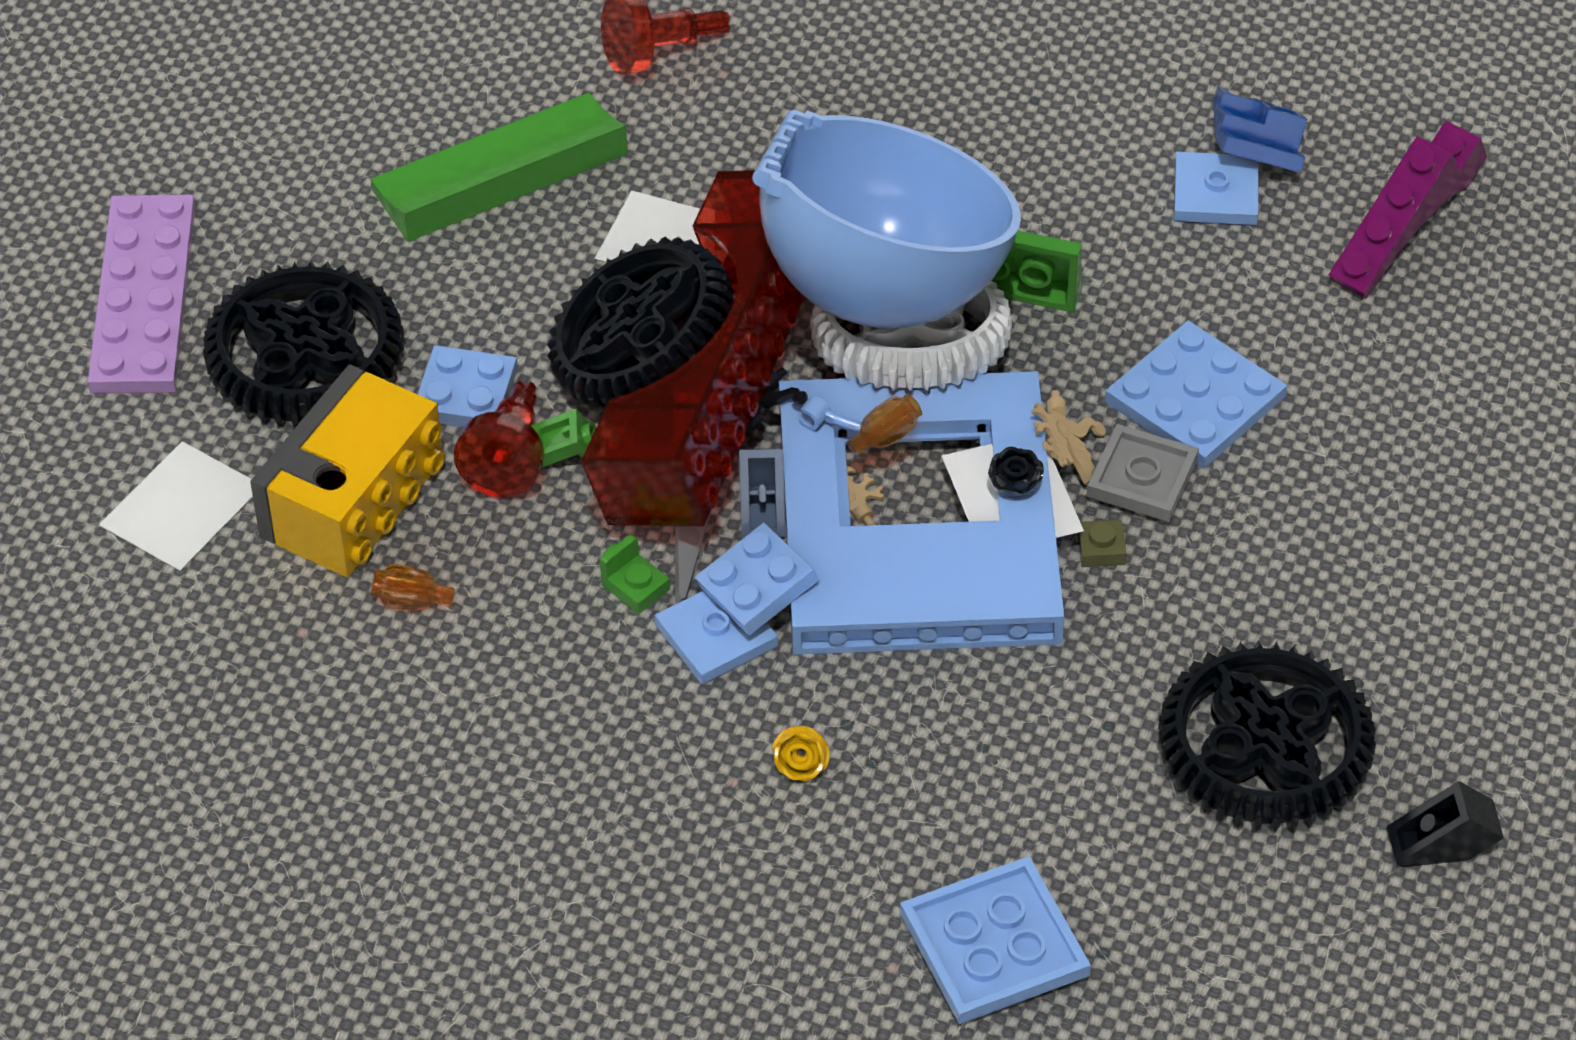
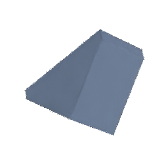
[739,448,786,538]

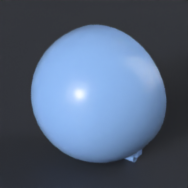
[752,110,1021,328]

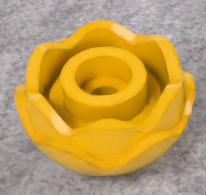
[772,725,830,782]

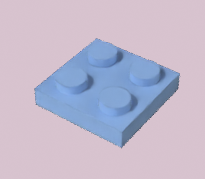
[418,345,518,432]
[695,522,819,636]

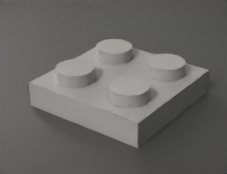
[1087,424,1199,522]

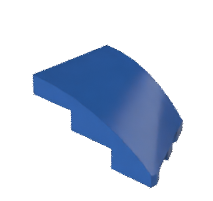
[1214,86,1308,173]

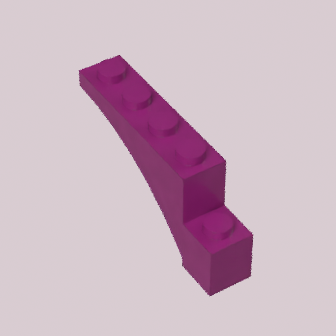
[1328,120,1487,299]

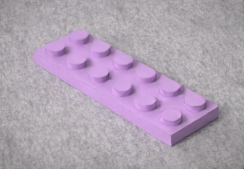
[88,195,196,393]

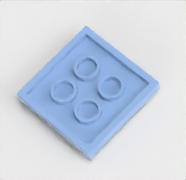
[1105,320,1288,469]
[900,856,1091,1024]

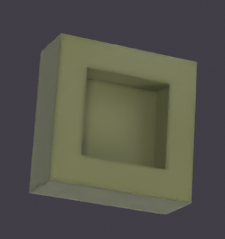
[1077,519,1127,567]

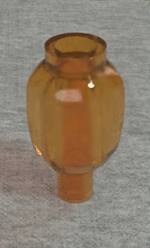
[847,394,922,455]
[371,564,454,611]

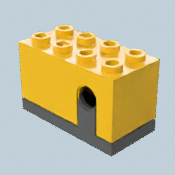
[250,364,445,578]

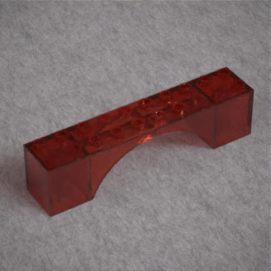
[581,170,807,527]

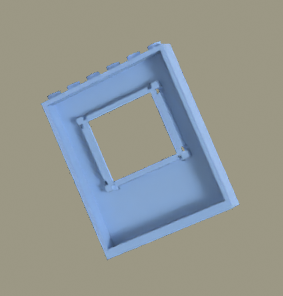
[779,371,1064,655]

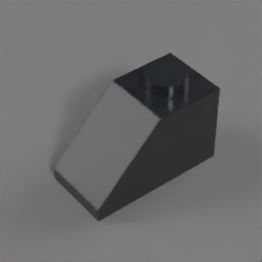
[1387,781,1504,867]

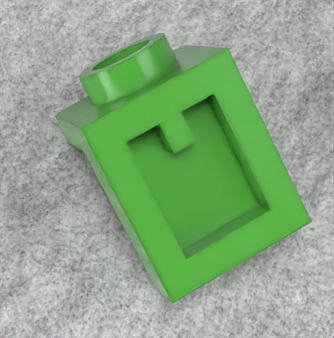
[531,409,601,468]
[600,534,671,615]

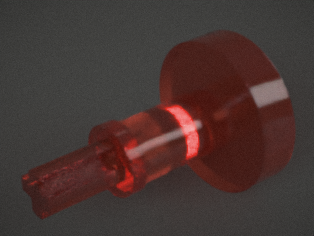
[601,0,730,75]
[454,380,544,497]

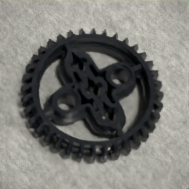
[547,236,736,413]
[203,260,404,428]
[1158,640,1376,832]

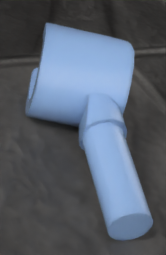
[799,396,863,433]

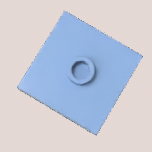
[1174,152,1258,225]
[654,591,778,685]

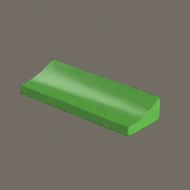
[370,92,628,242]
[992,230,1084,313]

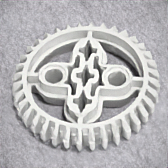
[810,281,1012,391]

